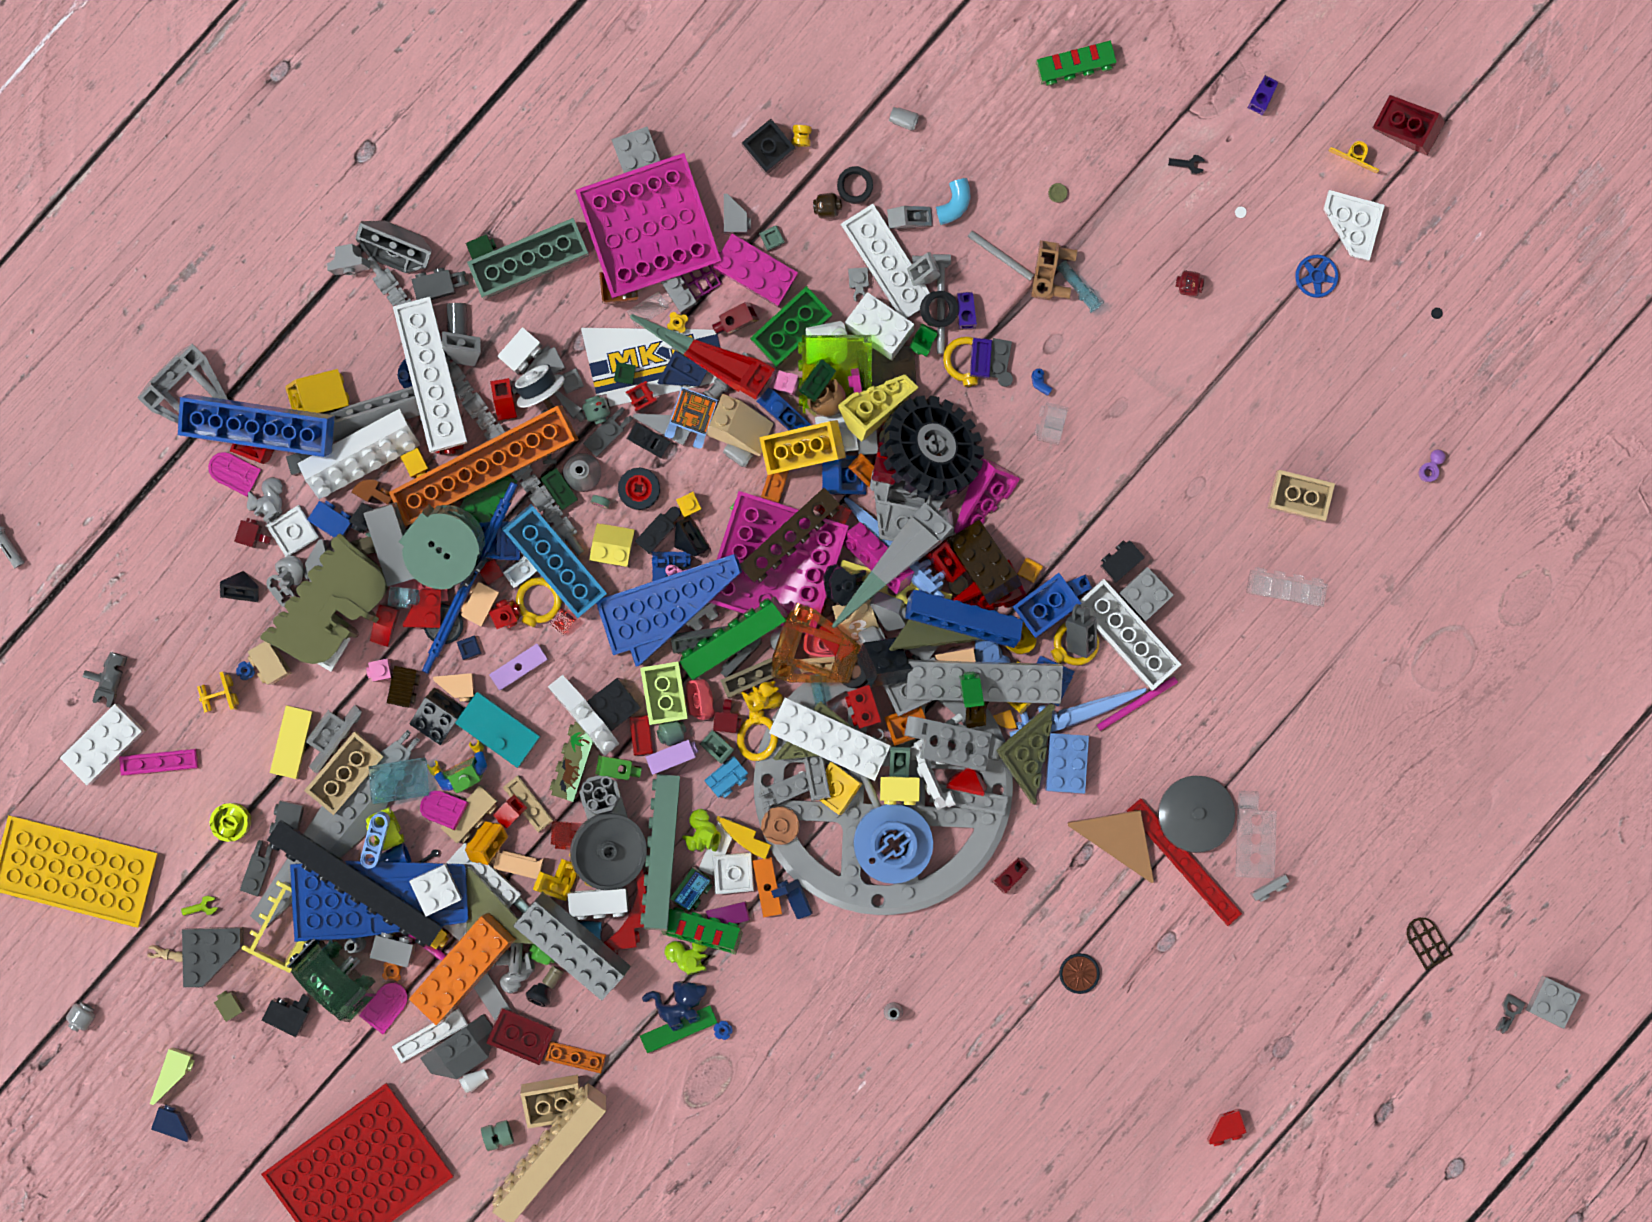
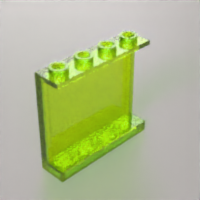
[798,335,872,413]

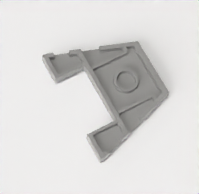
[873,481,945,541]

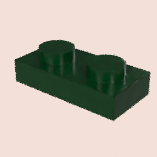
[798,359,836,402]
[541,468,578,511]

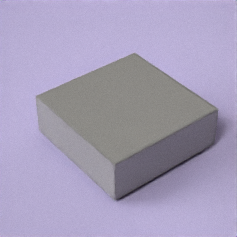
[562,369,584,394]

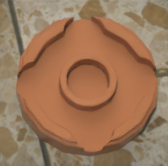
[761,806,799,845]

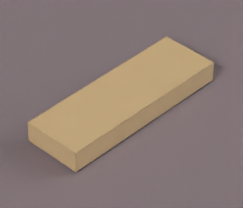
[503,775,554,832]

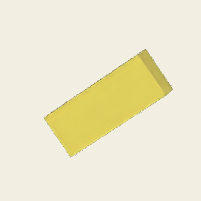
[270,705,314,779]

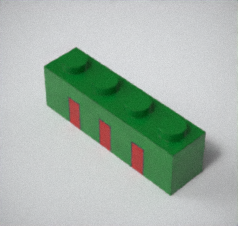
[1036,40,1117,86]
[661,908,743,955]

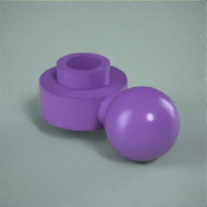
[1419,449,1446,482]

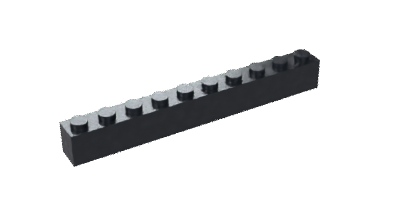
[267,820,443,947]

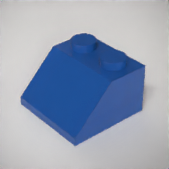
[822,455,866,495]

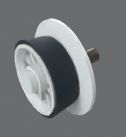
[514,364,565,410]

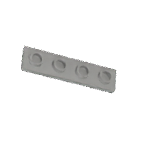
[306,705,362,773]

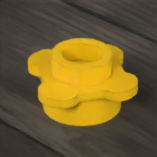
[667,312,688,333]

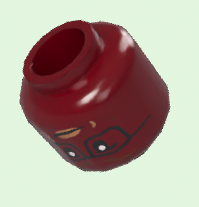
[1175,270,1204,297]

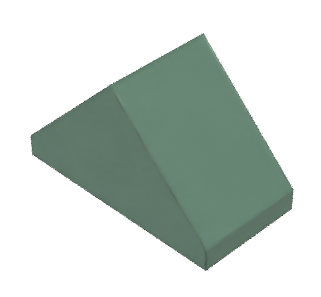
[700,730,735,764]

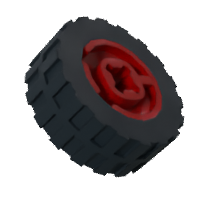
[618,467,660,510]

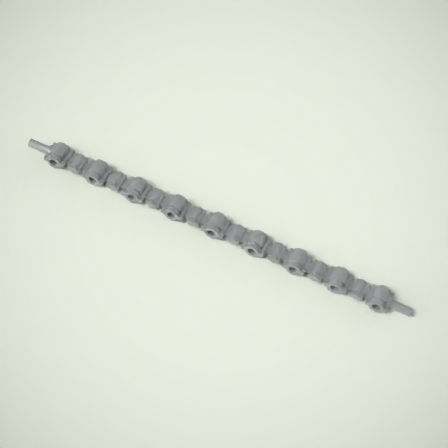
[366,256,584,555]

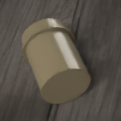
[542,966,564,989]

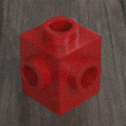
[489,599,521,629]

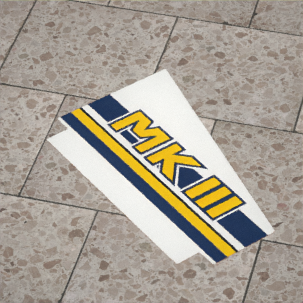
[581,328,720,407]

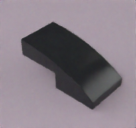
[626,422,670,458]

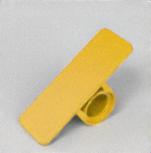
[1328,141,1379,173]

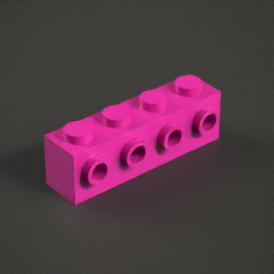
[843,522,914,594]

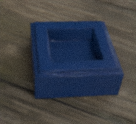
[457,635,482,660]

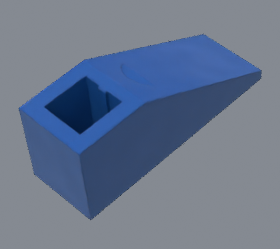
[756,388,811,431]

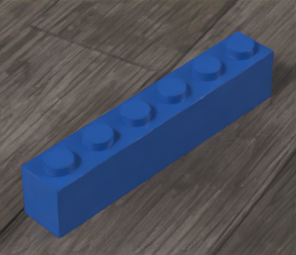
[905,590,1023,648]

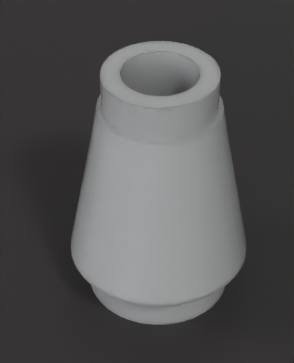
[884,1002,903,1022]

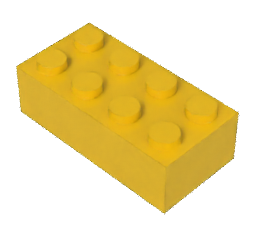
[759,420,846,475]

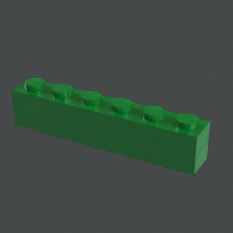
[679,597,788,680]

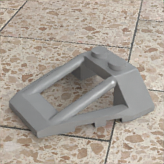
[137,344,228,423]

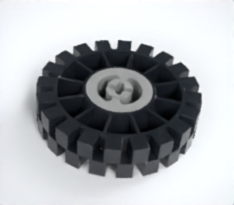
[879,395,984,501]

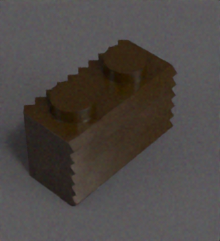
[386,666,421,708]

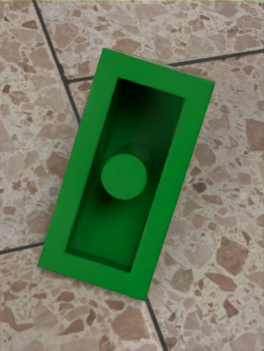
[959,672,984,708]

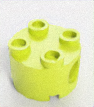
[209,803,251,842]
[366,807,405,851]

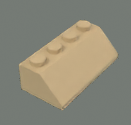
[304,731,384,815]

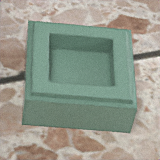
[759,225,785,251]

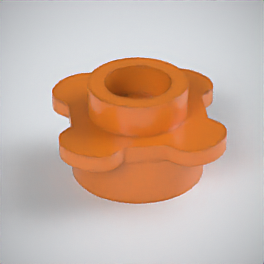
[382,962,402,981]

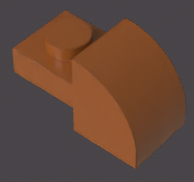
[351,479,393,505]

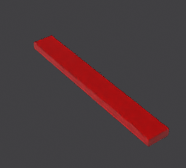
[1126,798,1242,926]

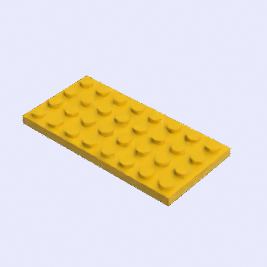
[0,815,158,928]

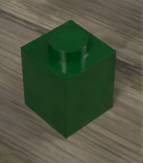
[465,234,497,260]

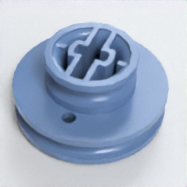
[854,804,933,884]

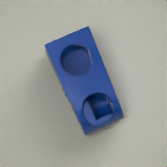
[1067,574,1092,596]

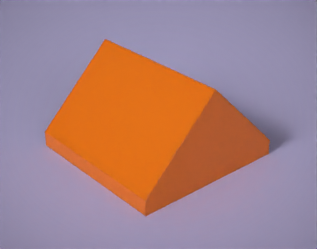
[884,706,926,746]

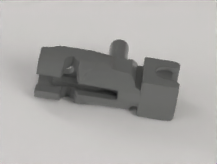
[83,652,127,708]

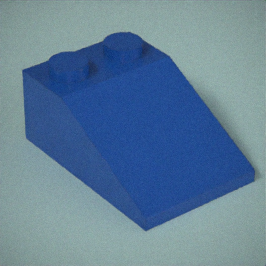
[1013,573,1082,638]

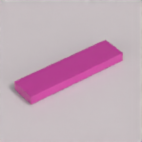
[119,749,198,776]

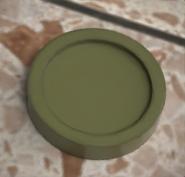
[1048,183,1067,203]

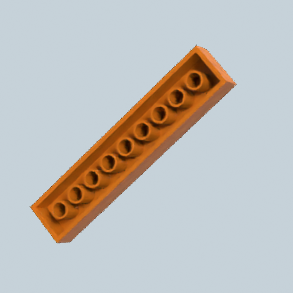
[389,405,579,526]

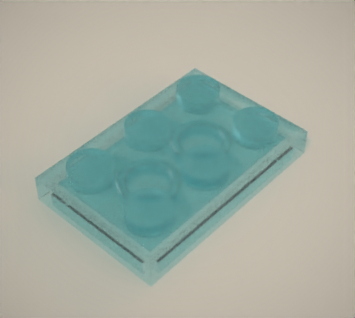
[369,757,429,804]

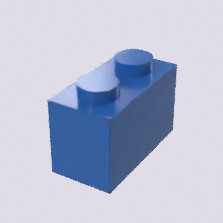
[307,500,353,537]

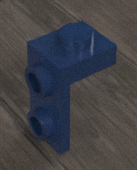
[771,879,813,919]

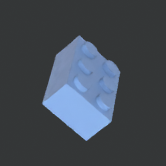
[1045,733,1089,793]

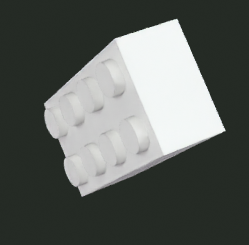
[60,704,145,785]

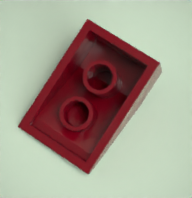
[1372,95,1445,155]

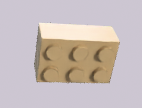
[1267,470,1335,522]
[520,1075,581,1129]

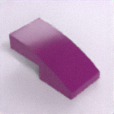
[706,901,750,924]

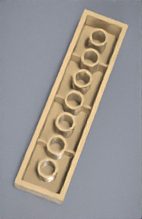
[492,1083,606,1222]

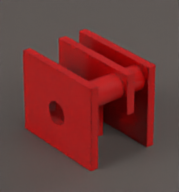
[625,381,658,413]

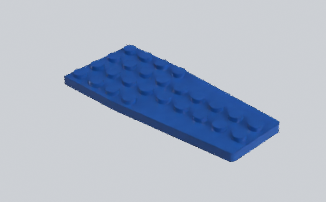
[290,861,468,942]

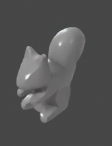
[247,477,283,524]
[496,950,535,993]

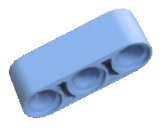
[360,811,390,868]

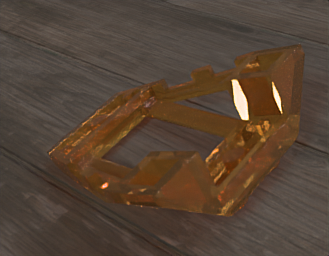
[772,603,861,683]

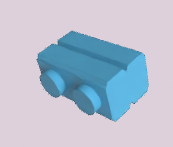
[704,756,748,798]

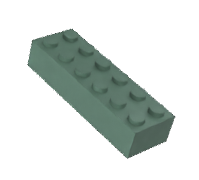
[467,218,590,300]

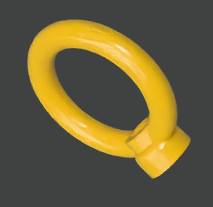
[943,337,979,387]
[516,577,562,628]
[1050,622,1099,665]
[737,710,778,761]

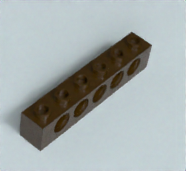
[740,487,840,583]

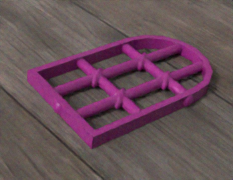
[680,266,721,300]

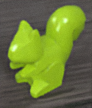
[682,809,721,852]
[664,941,707,975]

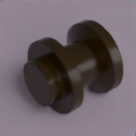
[948,575,968,595]

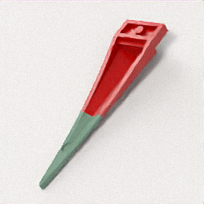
[630,314,775,400]

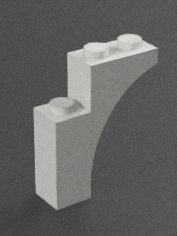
[548,675,619,756]

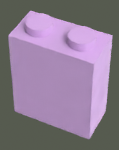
[646,739,699,775]

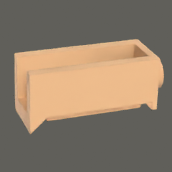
[491,849,544,879]

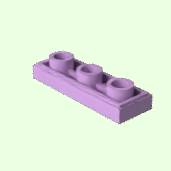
[489,643,548,691]

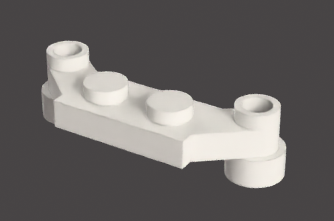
[910,746,956,810]

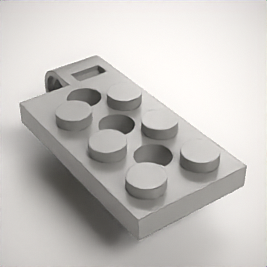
[904,716,992,772]

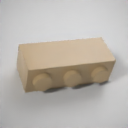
[441,785,498,843]

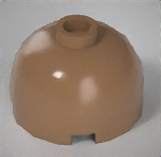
[807,379,846,417]

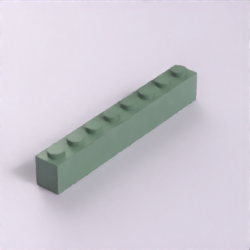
[640,774,680,931]

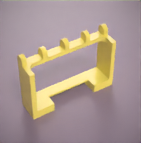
[241,880,307,973]

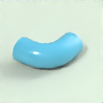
[936,178,971,225]

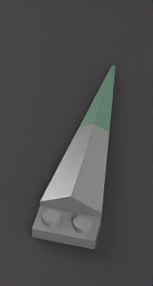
[832,503,954,628]

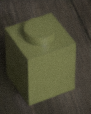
[214,990,245,1022]

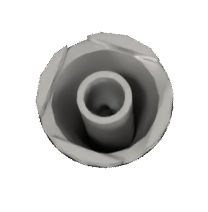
[563,453,601,491]

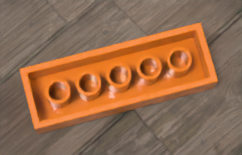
[409,913,516,1026]

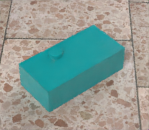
[455,692,541,768]

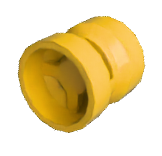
[791,125,812,147]

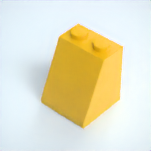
[285,369,349,414]

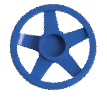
[1295,255,1338,298]

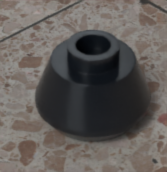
[526,983,551,1007]

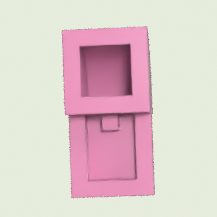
[769,370,800,396]

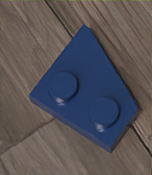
[657,350,708,386]

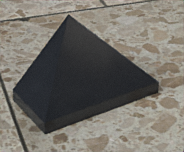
[674,516,709,556]
[220,571,259,602]

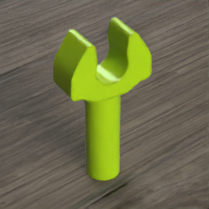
[181,895,218,916]

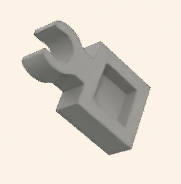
[848,267,869,301]

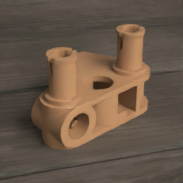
[1031,240,1077,300]

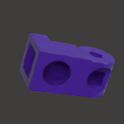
[1247,75,1278,115]
[957,292,977,330]

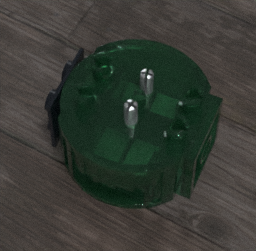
[287,938,376,1023]

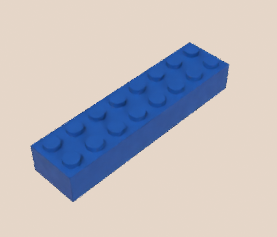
[177,394,335,457]

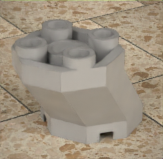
[579,775,628,819]

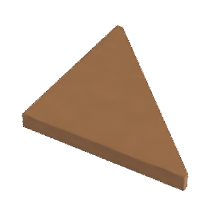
[1068,810,1154,883]

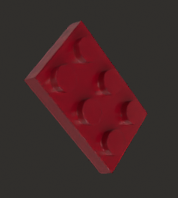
[486,1007,555,1065]

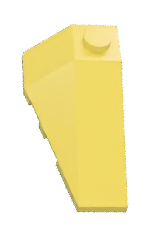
[838,375,918,442]

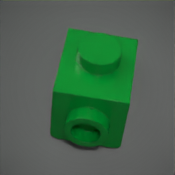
[910,324,938,357]

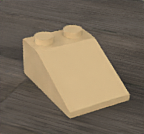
[707,394,773,456]

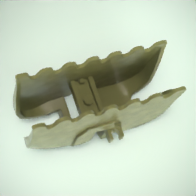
[260,534,387,664]

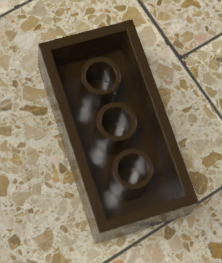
[947,520,1022,605]

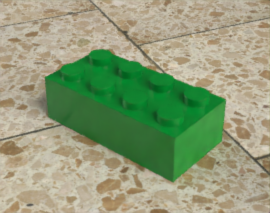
[750,286,833,368]

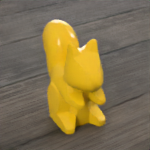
[741,681,783,713]

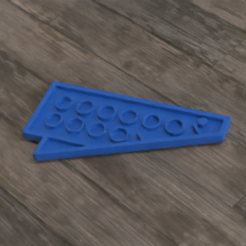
[596,554,742,667]

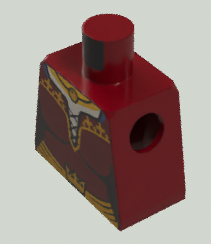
[712,302,759,335]

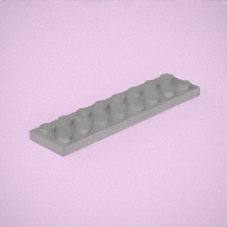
[906,660,1063,704]

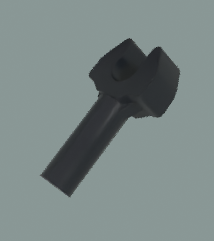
[1168,155,1205,175]

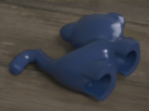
[642,981,707,1031]

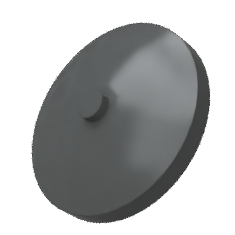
[1158,776,1235,853]
[570,813,647,890]

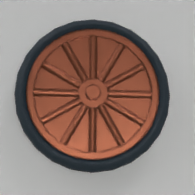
[1059,953,1100,994]

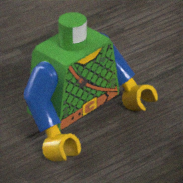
[427,740,487,793]

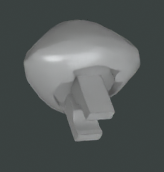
[275,556,304,589]

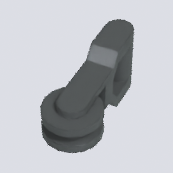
[1496,993,1525,1034]

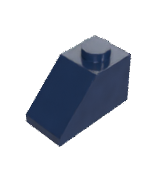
[151,1104,192,1142]

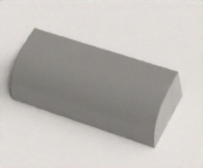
[363,502,415,586]

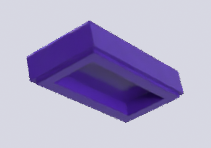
[970,338,992,379]

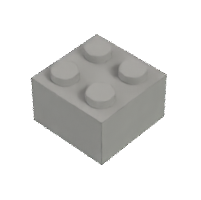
[611,127,660,173]
[1118,567,1174,622]
[370,932,417,967]
[1525,976,1581,1029]

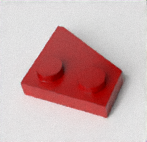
[403,588,441,628]

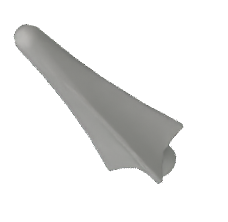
[553,390,586,422]

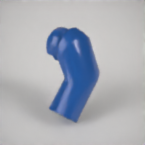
[1031,368,1053,396]

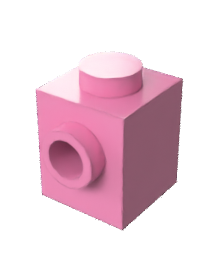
[366,659,393,682]

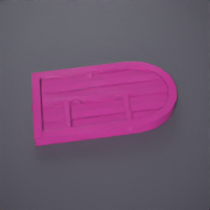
[208,452,261,497]
[420,790,469,830]
[359,982,408,1034]

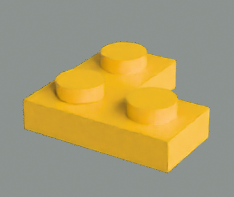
[533,859,577,901]

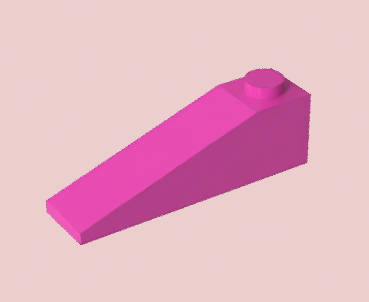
[954,458,1020,534]

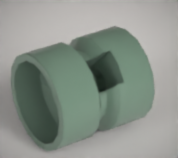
[481,1120,514,1151]

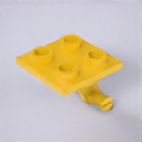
[197,672,239,713]

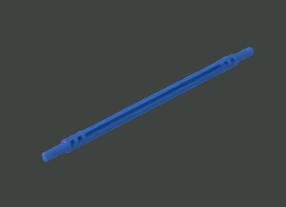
[422,482,518,674]

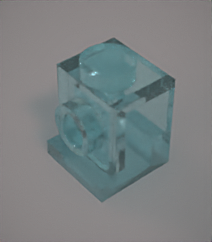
[388,586,420,608]

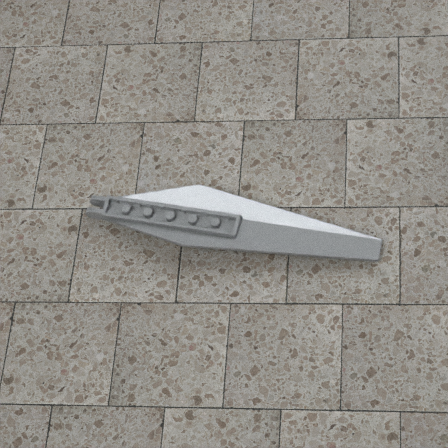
[250,730,420,926]

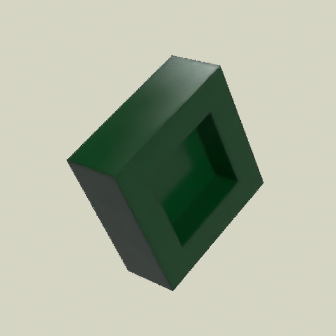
[614,362,636,385]

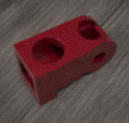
[992,857,1029,894]

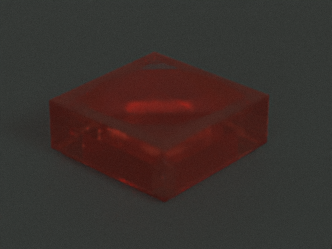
[549,608,576,635]

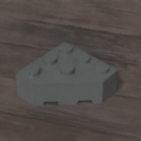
[182,927,244,987]

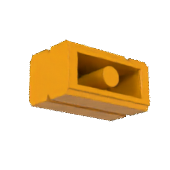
[465,821,508,865]

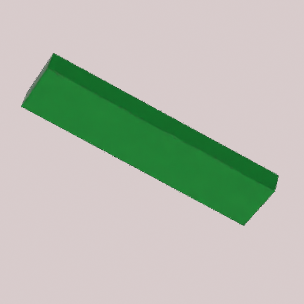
[640,1005,718,1053]

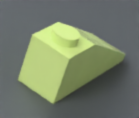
[150,1047,195,1105]

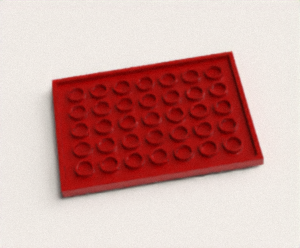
[261,1083,454,1222]

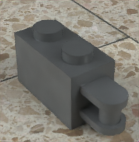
[411,268,469,300]
[1065,604,1097,658]

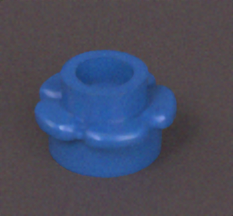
[236,661,255,680]
[714,1021,732,1040]

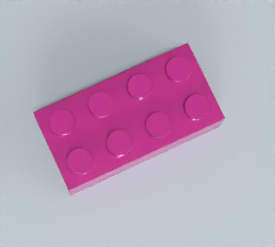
[712,234,798,308]

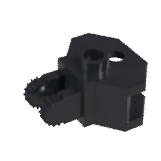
[823,564,866,606]

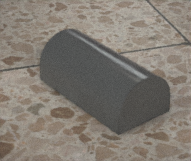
[447,303,467,335]

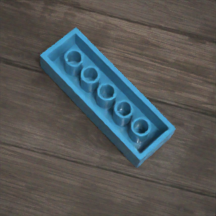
[502,504,607,618]

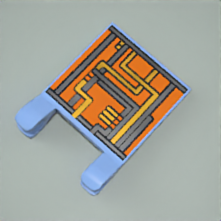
[664,387,718,449]

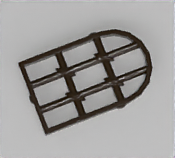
[1406,917,1452,970]

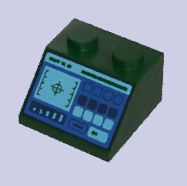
[670,866,713,911]

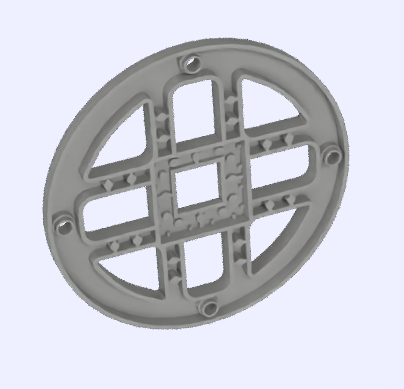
[754,658,1013,915]

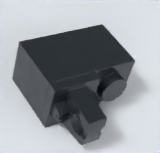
[261,993,311,1038]

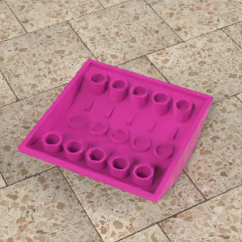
[575,153,721,299]
[709,491,849,636]

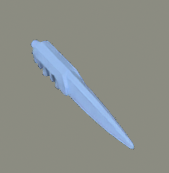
[844,497,945,597]
[1009,688,1146,737]

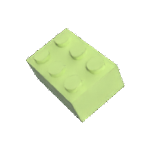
[640,662,688,725]

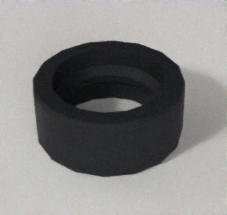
[837,166,873,204]
[920,291,959,327]

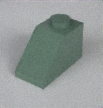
[889,746,910,777]

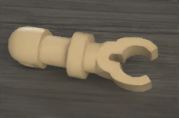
[147,945,183,962]

